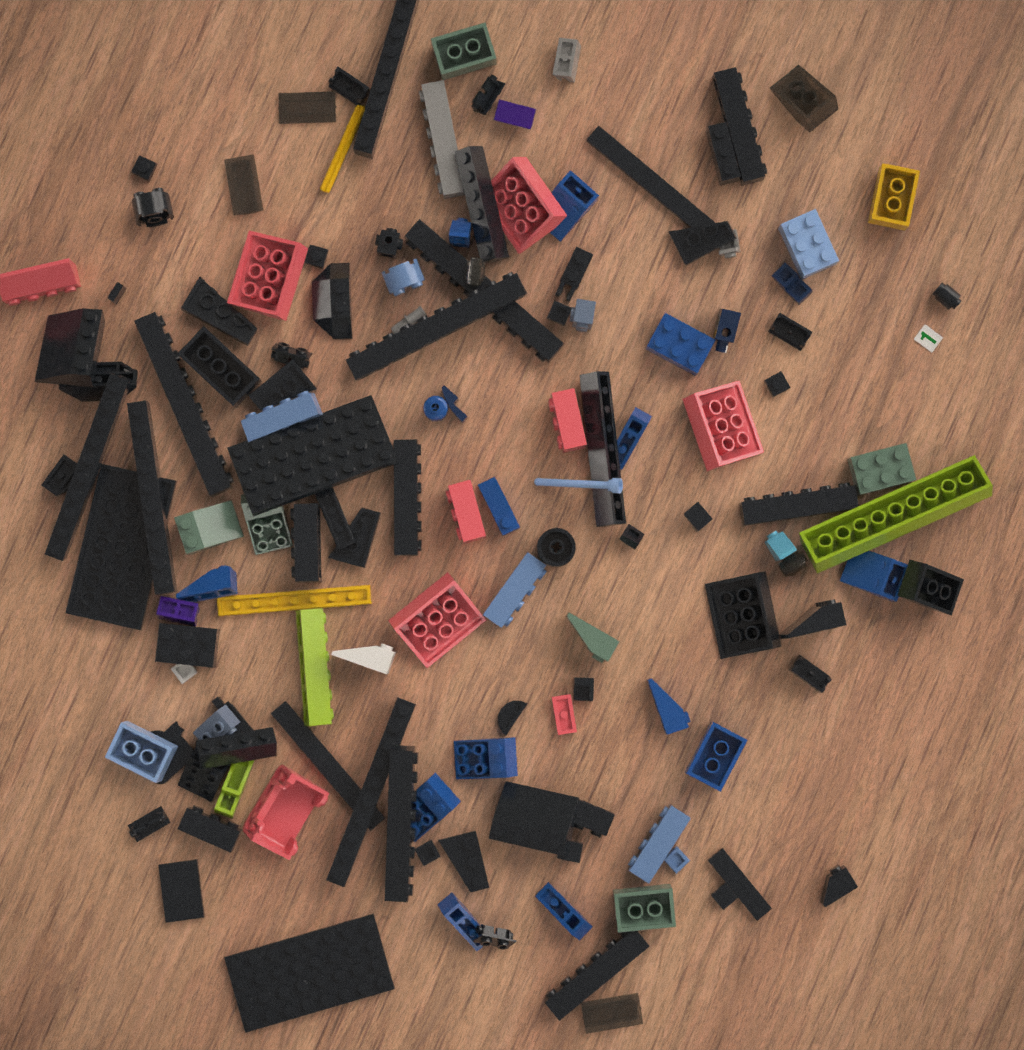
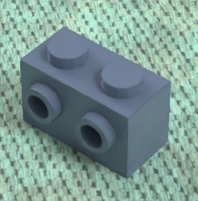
[569,299,596,332]
[193,704,240,740]

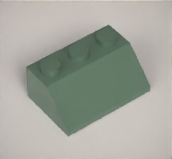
[613,884,676,933]

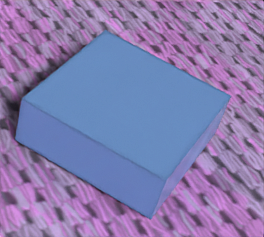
[664,846,690,874]

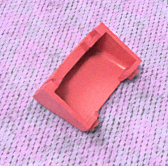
[243,765,330,860]

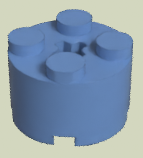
[381,258,425,296]

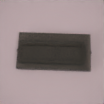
[278,91,337,124]
[224,154,264,216]
[581,993,643,1034]

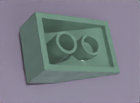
[174,500,244,555]
[566,613,620,663]

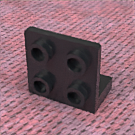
[178,748,231,802]

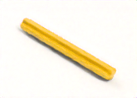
[320,105,365,193]

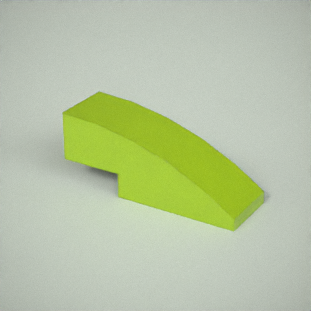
[214,760,254,819]

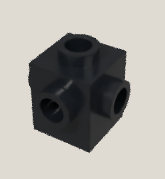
[375,228,404,259]

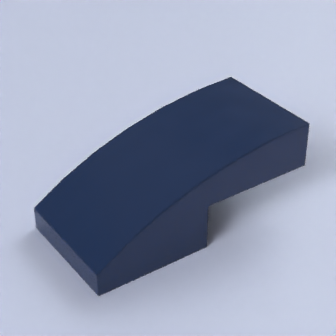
[772,263,813,305]
[442,385,468,424]

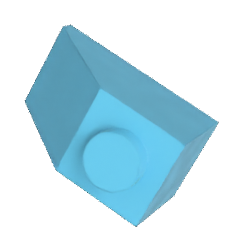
[764,530,797,561]

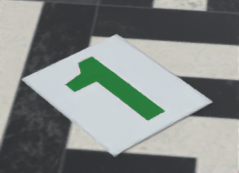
[914,324,943,352]

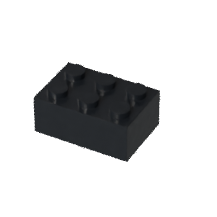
[897,560,964,616]
[155,623,220,668]

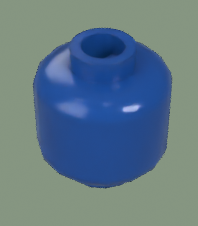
[423,396,448,422]

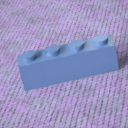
[241,391,323,442]
[483,552,547,628]
[628,804,691,884]

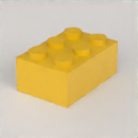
[868,163,920,231]

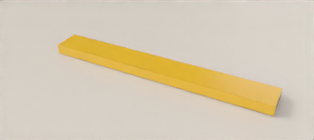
[217,585,372,616]

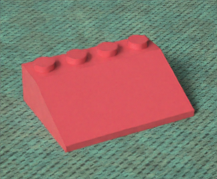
[491,157,567,254]
[227,230,308,321]
[682,380,764,471]
[388,572,486,668]

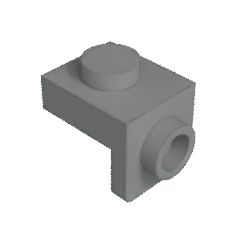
[719,229,741,258]

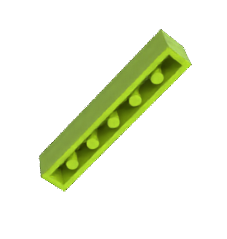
[295,608,334,726]

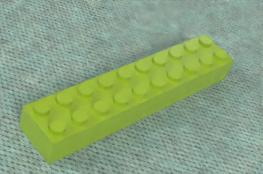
[799,455,993,573]

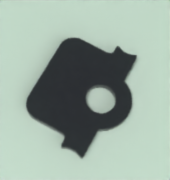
[151,721,193,784]

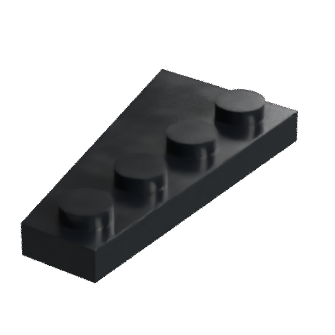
[181,276,257,346]

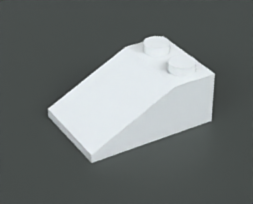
[331,643,396,674]

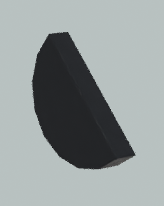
[498,701,527,735]

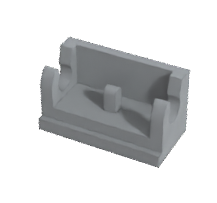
[553,38,581,83]

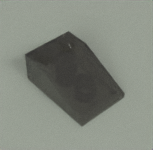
[770,64,838,132]

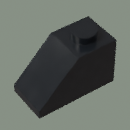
[820,865,858,907]

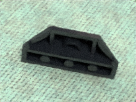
[312,263,353,339]
[59,362,138,402]

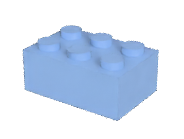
[778,209,839,280]
[105,721,178,783]

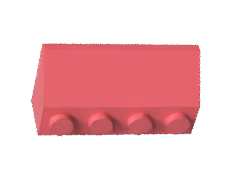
[0,258,81,306]

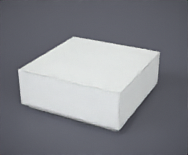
[171,664,198,684]

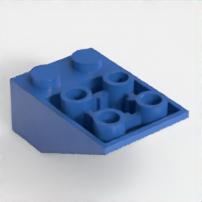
[550,170,599,242]
[839,551,908,602]
[454,737,518,779]
[412,772,461,842]

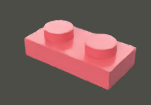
[552,694,577,735]

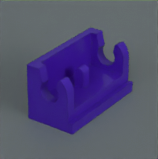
[494,99,536,130]
[156,596,200,626]

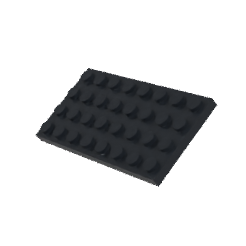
[227,395,398,517]
[66,464,177,630]
[224,913,395,1033]

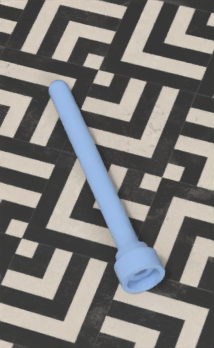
[534,478,623,494]

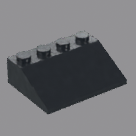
[35,308,105,387]
[705,571,782,659]
[779,599,847,639]
[489,781,580,856]

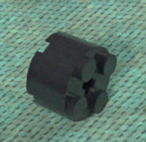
[131,188,174,227]
[537,528,576,567]

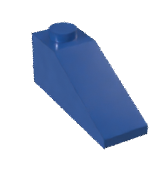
[449,218,472,248]
[617,407,652,470]
[478,477,520,536]
[176,565,238,602]
[647,678,691,735]
[535,882,593,941]
[437,892,483,951]

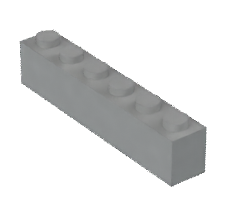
[419,80,465,199]

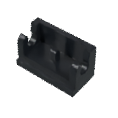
[328,66,370,106]
[768,313,813,351]
[789,655,832,693]

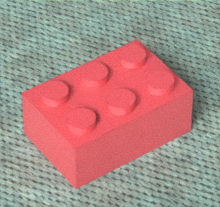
[548,388,587,453]
[446,480,486,544]

